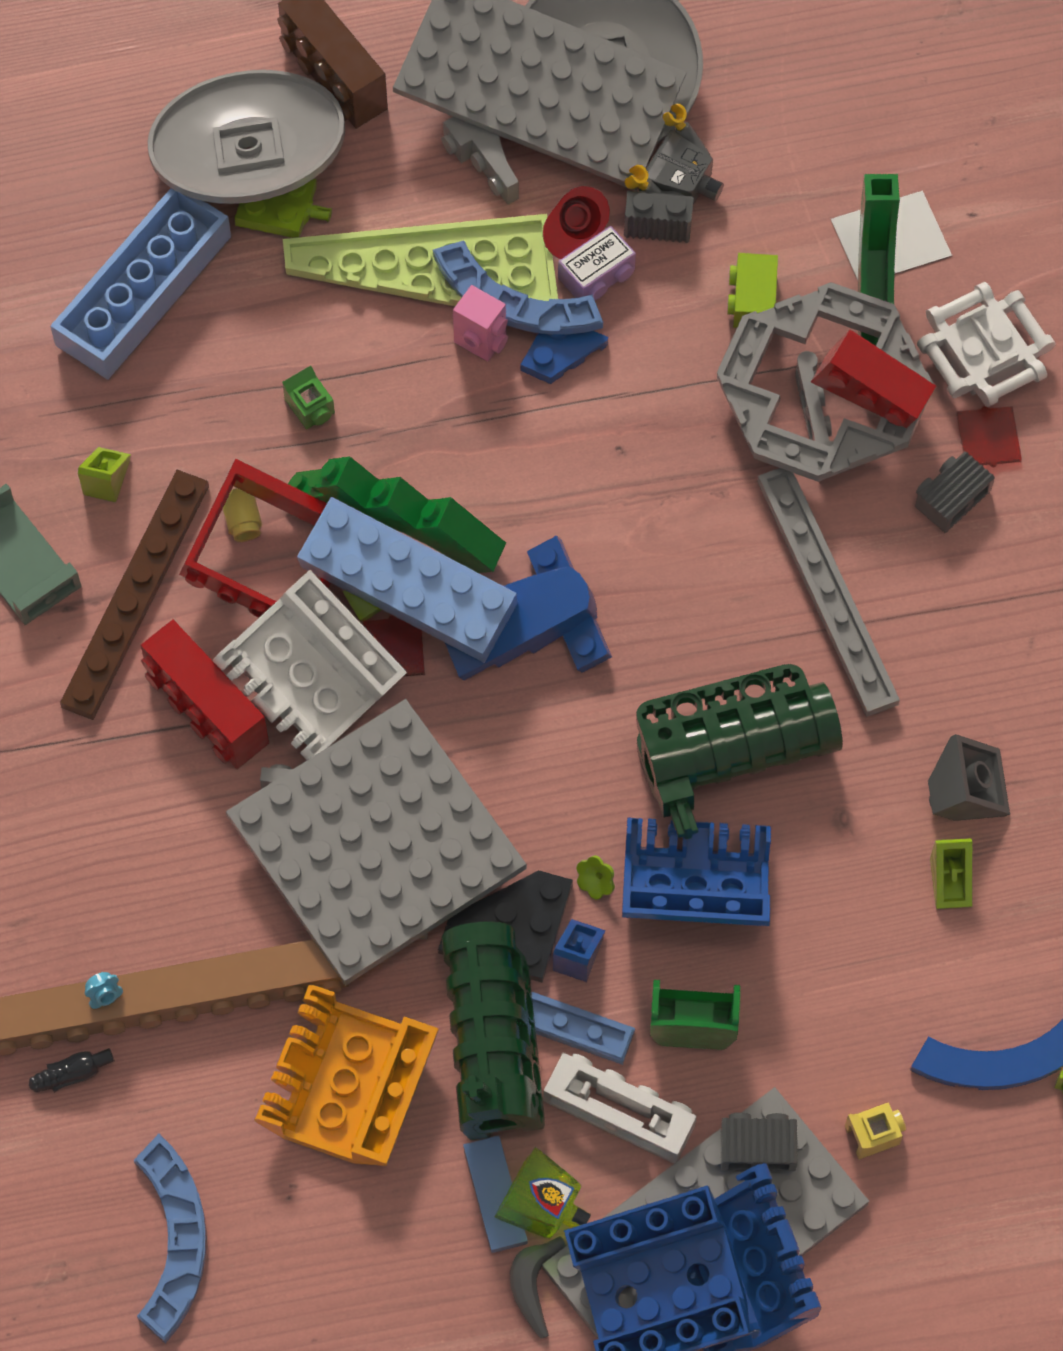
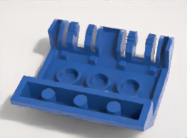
[622,817,771,926]
[690,1163,822,1351]

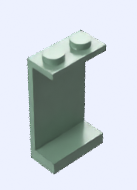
[0,484,82,625]

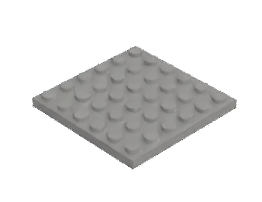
[226,699,527,986]

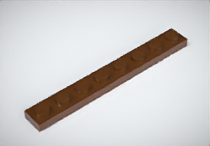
[60,469,209,720]

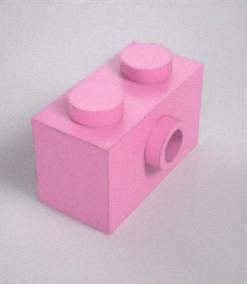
[453,285,508,362]

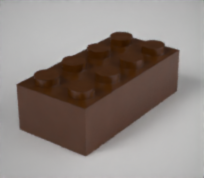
[277,0,388,129]

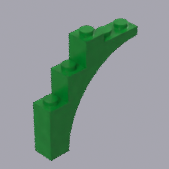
[288,456,506,573]

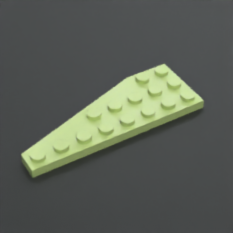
[283,214,558,306]

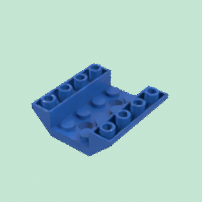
[564,1185,750,1351]

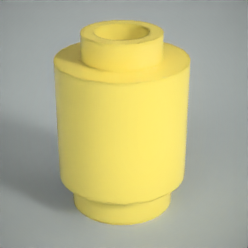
[223,488,262,542]

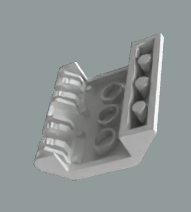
[212,570,407,760]

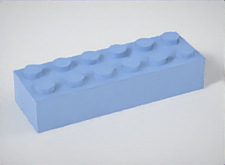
[50,188,231,380]
[297,497,518,663]

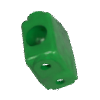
[650,980,740,1050]

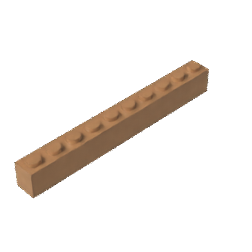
[0,939,349,1056]

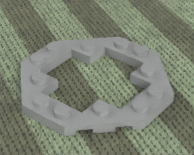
[717,282,933,482]

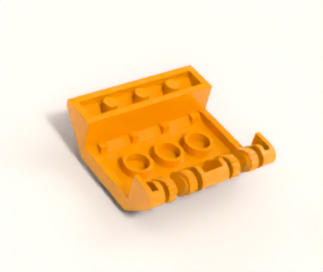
[254,985,439,1166]

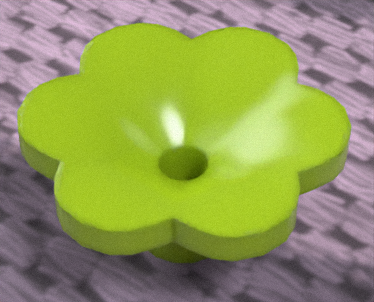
[576,855,615,900]

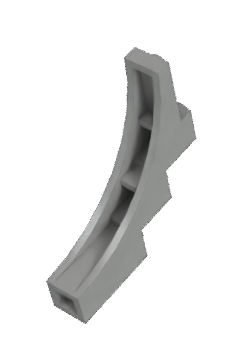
[441,117,519,205]

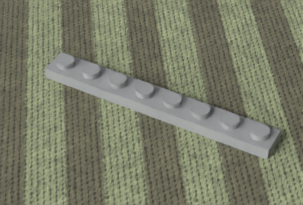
[757,468,900,717]

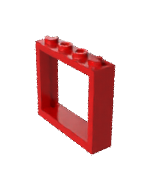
[179,459,331,618]

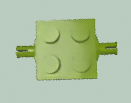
[235,179,332,238]

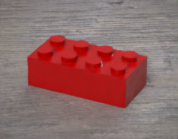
[140,619,269,769]

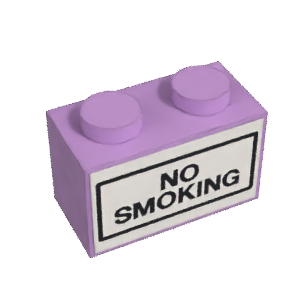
[558,226,636,300]

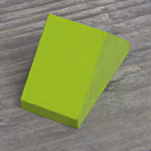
[78,447,131,502]
[930,838,973,909]

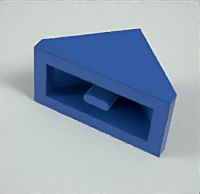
[553,919,606,982]

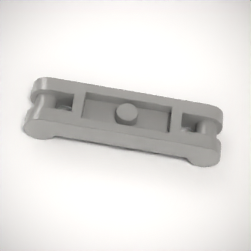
[795,351,833,447]

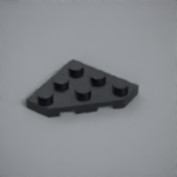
[438,870,573,983]

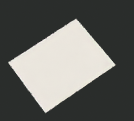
[831,191,952,280]

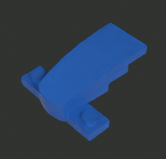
[445,535,612,680]

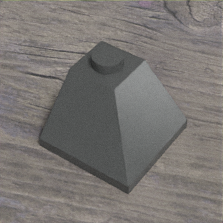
[928,734,1010,821]

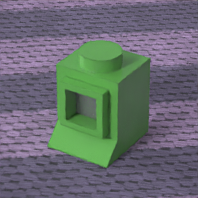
[282,365,335,430]

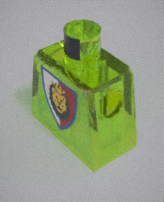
[494,1147,591,1238]

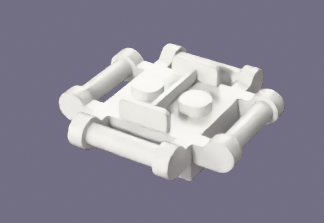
[917,282,1056,407]

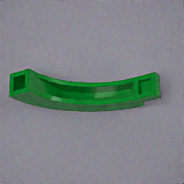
[858,174,900,346]

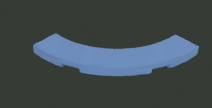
[433,240,603,334]
[134,1134,207,1344]

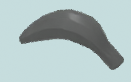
[510,1236,566,1338]

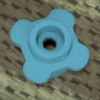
[84,972,123,1009]

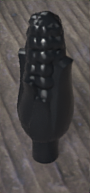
[29,1048,115,1093]

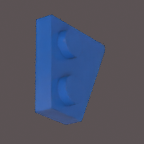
[520,331,609,384]

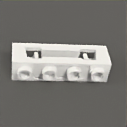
[543,1053,697,1163]

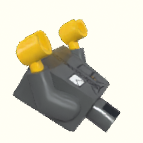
[625,104,724,205]

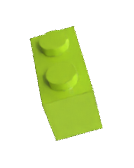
[727,253,778,328]

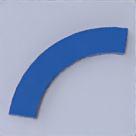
[910,1019,1063,1090]

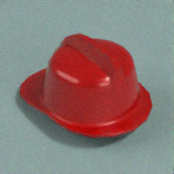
[542,186,610,260]

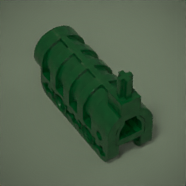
[636,664,843,839]
[442,922,545,1140]

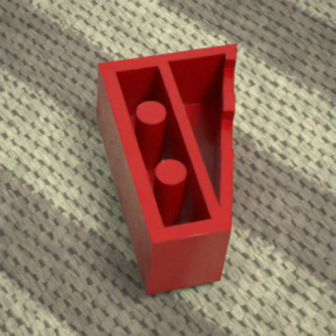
[811,330,936,428]

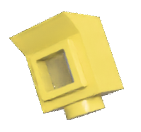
[845,1102,906,1159]

